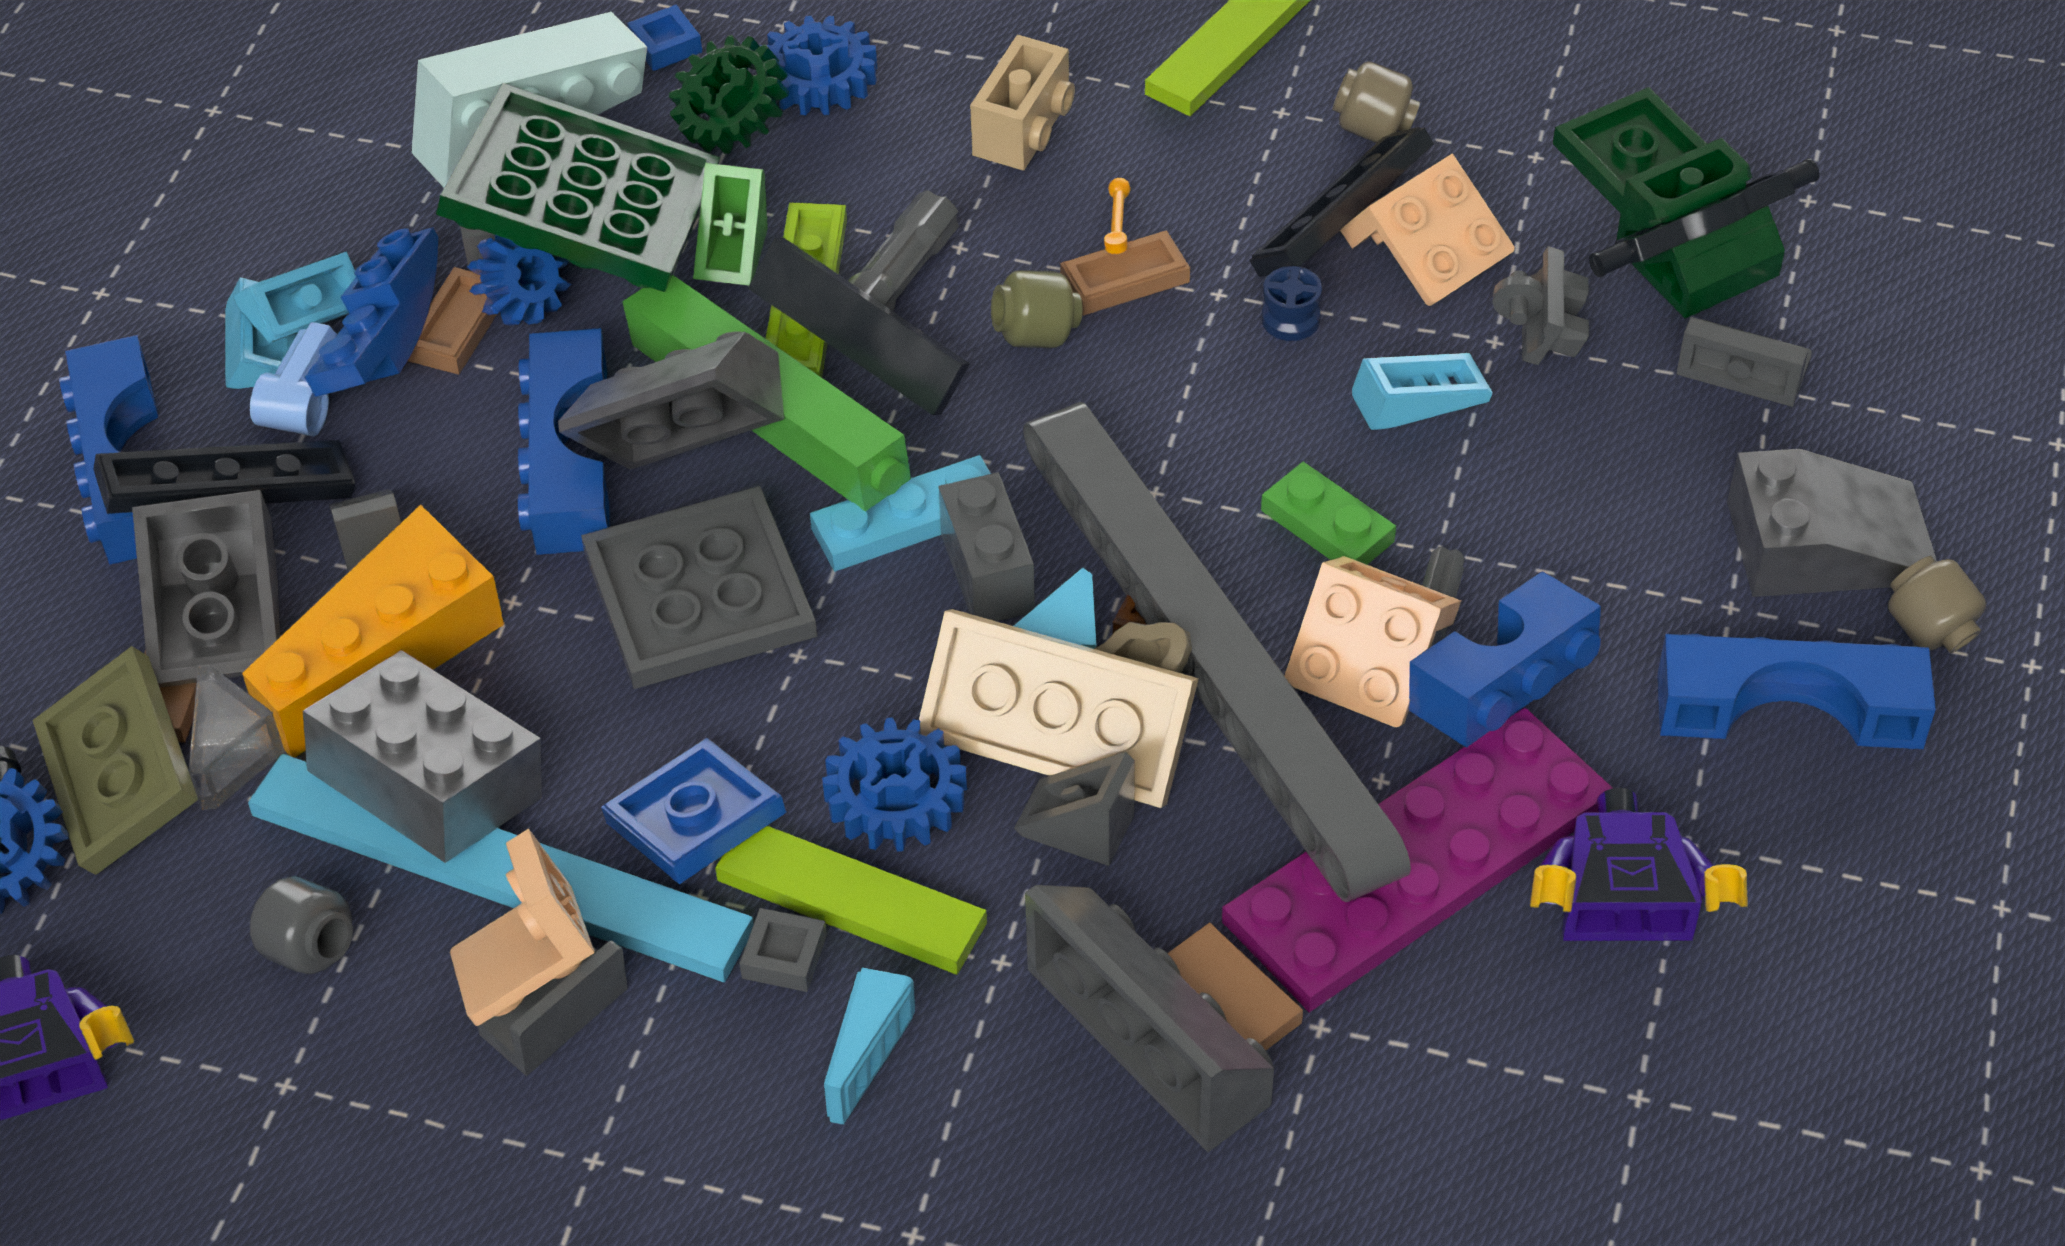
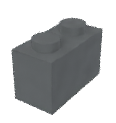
[938,472,1035,621]

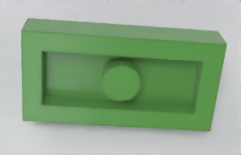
[1261,461,1396,565]

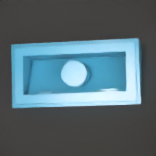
[233,252,356,343]
[225,277,297,389]

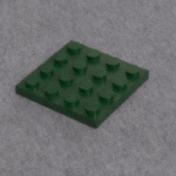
[436,83,720,292]

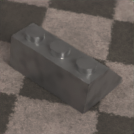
[558,332,784,470]

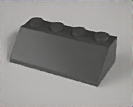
[1025,885,1274,1152]

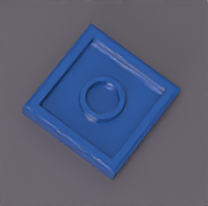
[601,738,787,884]

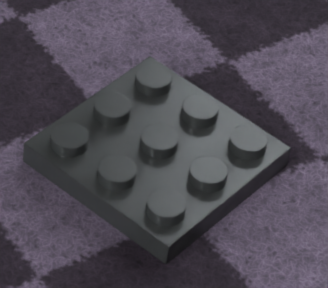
[581,486,817,689]

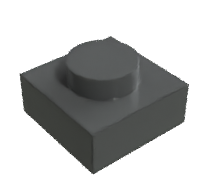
[740,908,827,992]

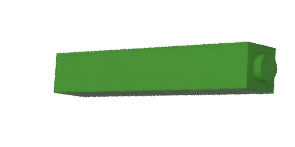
[622,275,911,511]

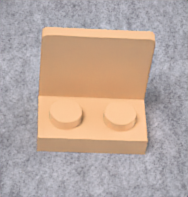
[1340,153,1515,306]
[1285,556,1461,727]
[450,829,595,1026]

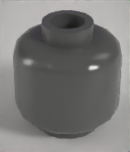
[250,876,353,974]

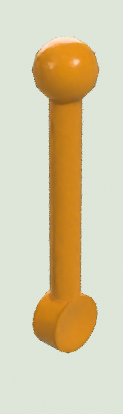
[1104,178,1131,254]

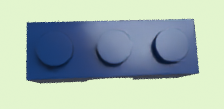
[1409,571,1601,748]

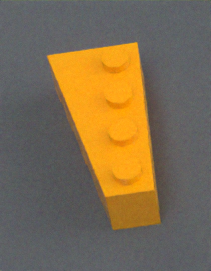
[242,505,504,758]

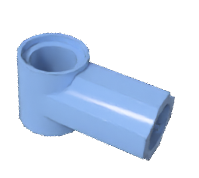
[250,322,337,437]

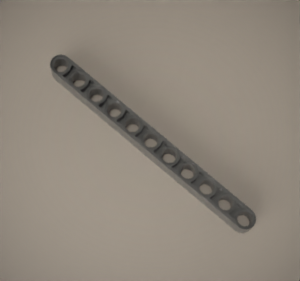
[1023,402,1411,902]

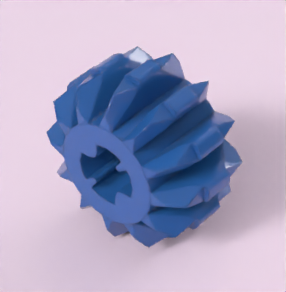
[467,235,572,326]

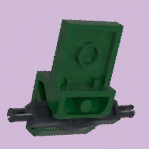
[1553,87,1820,319]

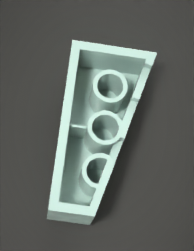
[412,12,647,187]

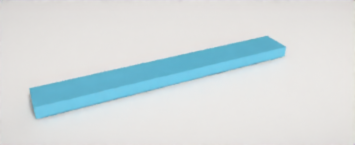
[248,754,754,983]

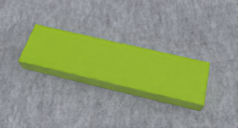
[1145,0,1311,116]
[766,203,847,378]
[715,826,987,975]

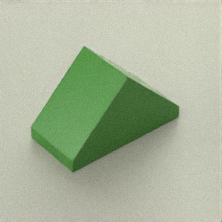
[693,163,768,286]

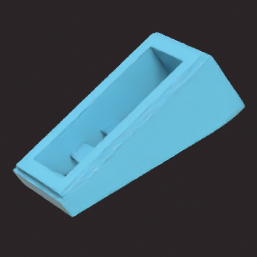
[1352,353,1493,430]
[824,968,915,1125]

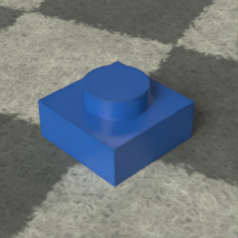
[627,5,702,71]

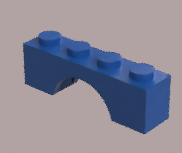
[518,328,610,555]
[59,335,158,565]
[1657,634,1936,749]

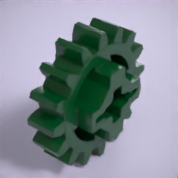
[669,35,789,154]

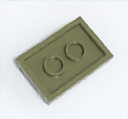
[33,646,198,875]

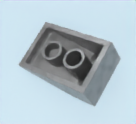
[1727,449,1937,597]
[132,490,280,688]

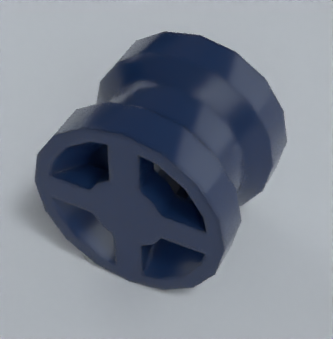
[1262,266,1322,341]

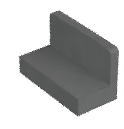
[1676,317,1812,407]
[478,940,628,1077]

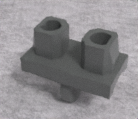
[1493,246,1589,365]

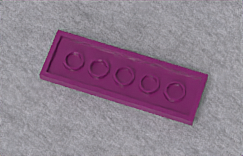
[1222,707,1613,1013]

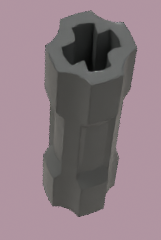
[848,190,959,311]

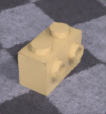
[970,35,1075,171]

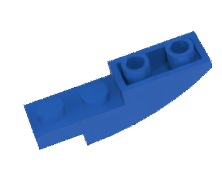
[304,227,438,397]

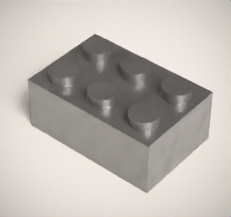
[303,650,542,863]

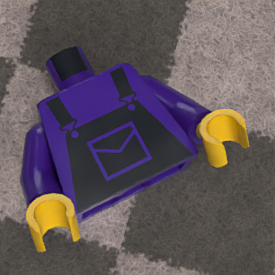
[1530,788,1748,941]
[0,955,134,1121]

